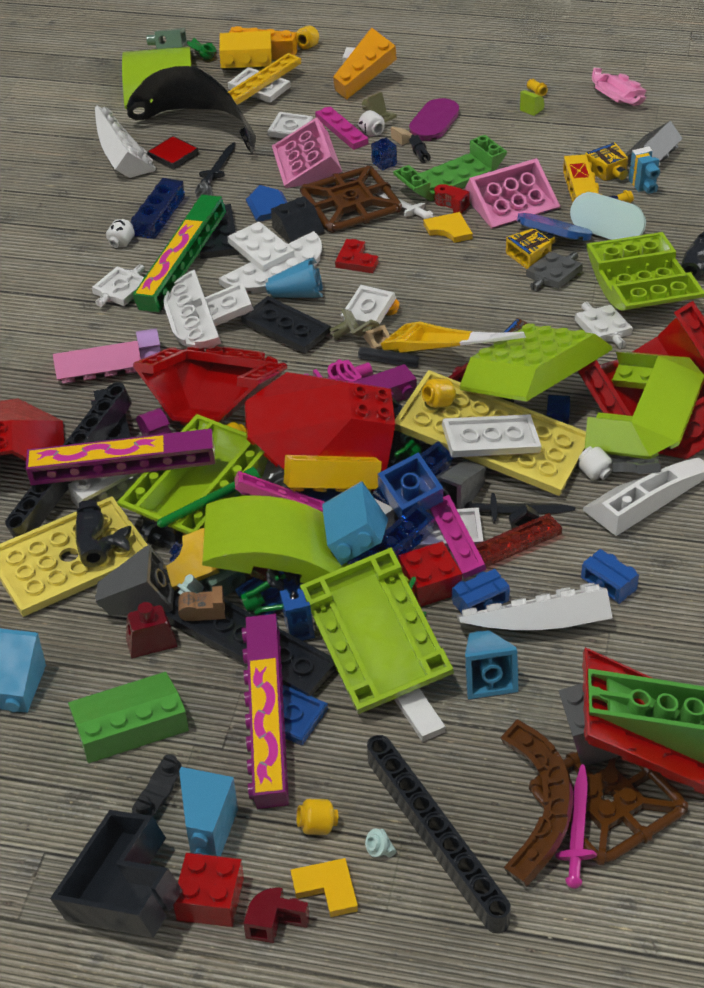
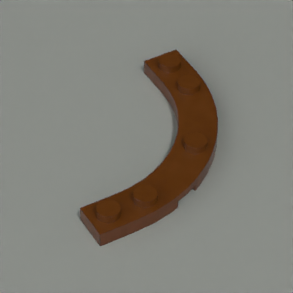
[500,719,573,887]

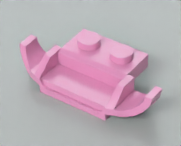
[592,68,646,106]

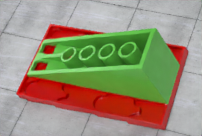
[582,647,704,794]

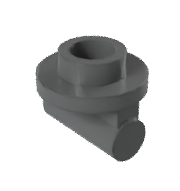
[195,181,213,199]

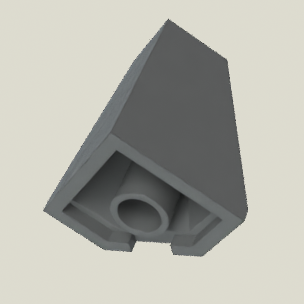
[435,460,486,509]
[95,545,174,615]

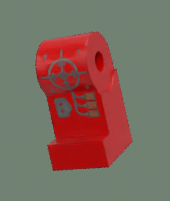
[434,184,470,214]

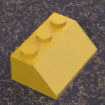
[219,31,272,68]

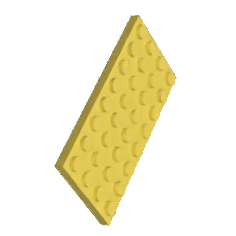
[394,370,586,496]

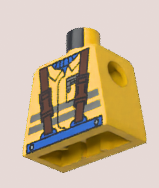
[585,142,628,181]
[506,229,555,269]

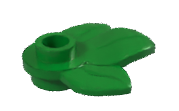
[187,38,217,60]

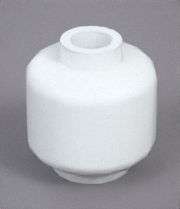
[578,447,613,480]

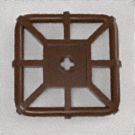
[300,165,402,232]
[529,751,689,866]

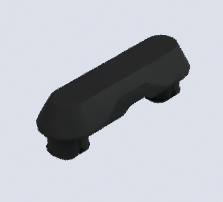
[132,754,182,816]

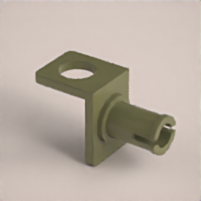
[362,92,397,122]
[330,309,380,340]

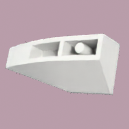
[95,105,156,178]
[583,457,704,536]
[457,583,613,630]

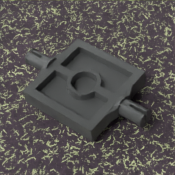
[526,251,583,291]

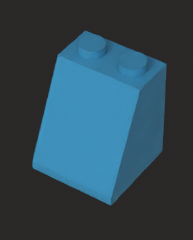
[322,481,388,565]
[0,628,46,713]
[179,767,238,857]

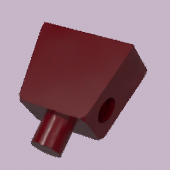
[126,602,178,659]

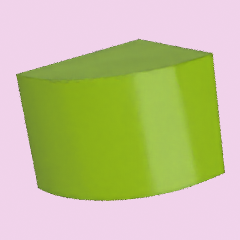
[520,90,545,116]

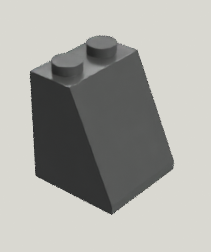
[558,683,620,766]

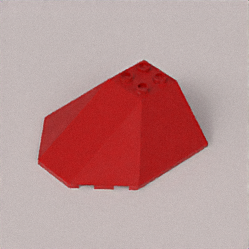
[578,301,704,460]
[133,346,287,425]
[245,372,395,493]
[0,398,65,461]

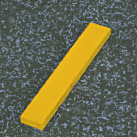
[228,53,301,105]

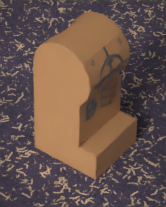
[178,586,225,621]

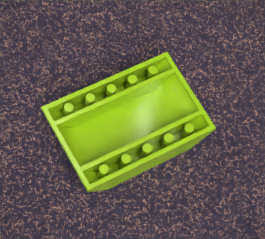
[460,323,612,402]
[117,414,268,534]

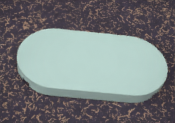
[570,192,646,240]

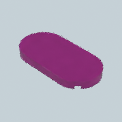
[409,98,459,141]

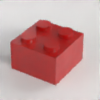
[398,541,462,607]
[173,853,244,927]

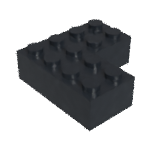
[50,810,182,938]

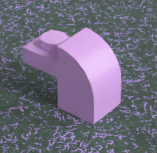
[136,328,161,359]

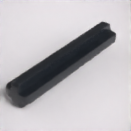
[358,347,420,368]

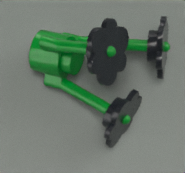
[241,569,299,615]

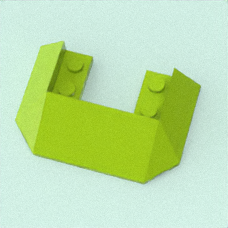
[585,352,704,459]

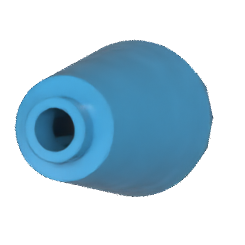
[266,258,323,298]

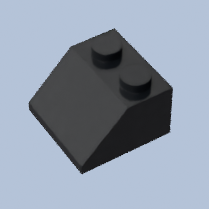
[271,196,325,244]

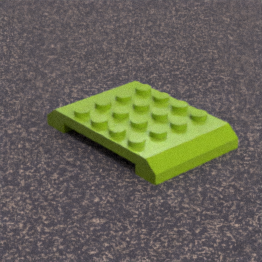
[300,547,454,714]

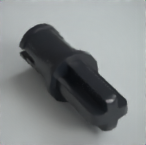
[409,134,431,163]

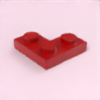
[335,239,379,274]

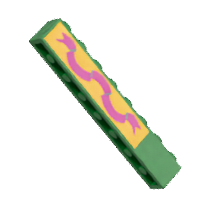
[133,195,226,312]

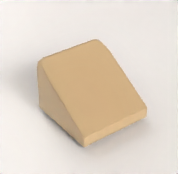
[391,126,412,145]
[363,325,390,349]

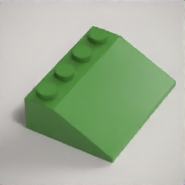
[68,672,189,764]

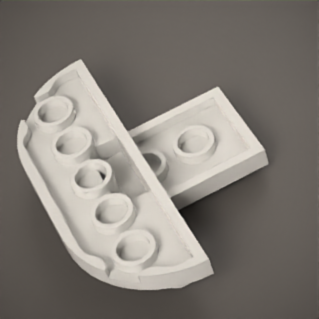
[219,222,322,294]
[164,270,254,349]

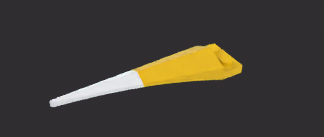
[380,321,526,353]

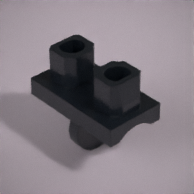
[140,516,183,550]

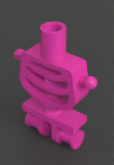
[304,359,373,382]

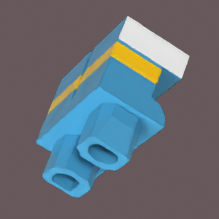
[629,146,660,194]

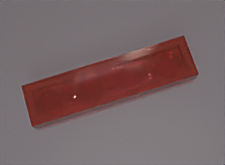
[475,513,562,567]

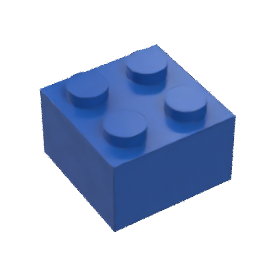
[378,452,443,523]

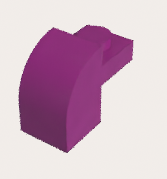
[135,408,171,436]

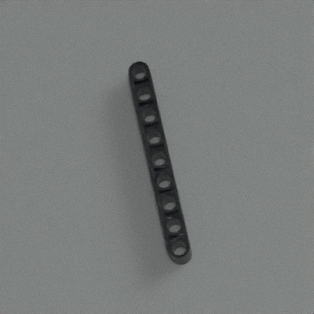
[5,382,132,538]
[367,735,511,934]

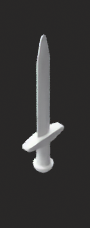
[367,186,433,219]

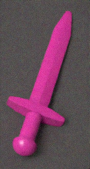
[555,764,597,889]

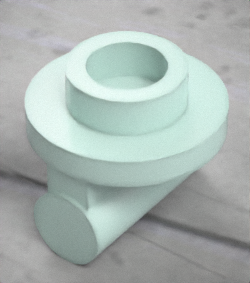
[177,574,204,595]
[365,829,397,857]

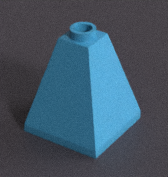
[465,630,519,699]

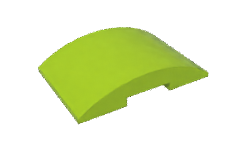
[122,46,192,109]
[586,232,704,310]
[202,495,348,583]

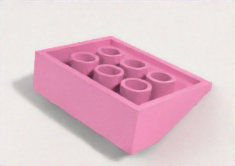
[272,117,342,188]
[464,158,560,229]

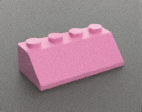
[53,341,141,384]

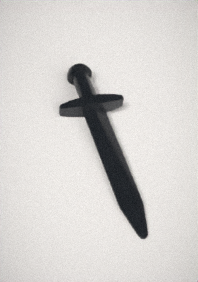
[199,142,235,186]
[465,493,576,524]

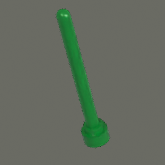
[157,467,261,528]

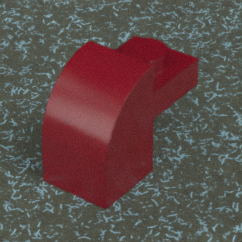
[243,887,310,943]

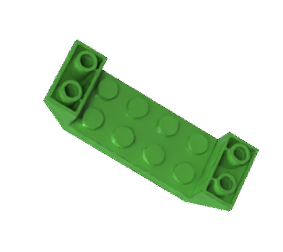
[393,135,507,201]

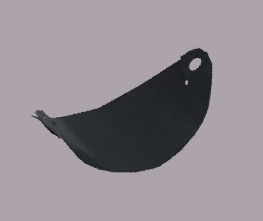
[127,66,256,153]

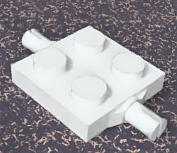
[92,264,145,307]
[575,302,633,349]

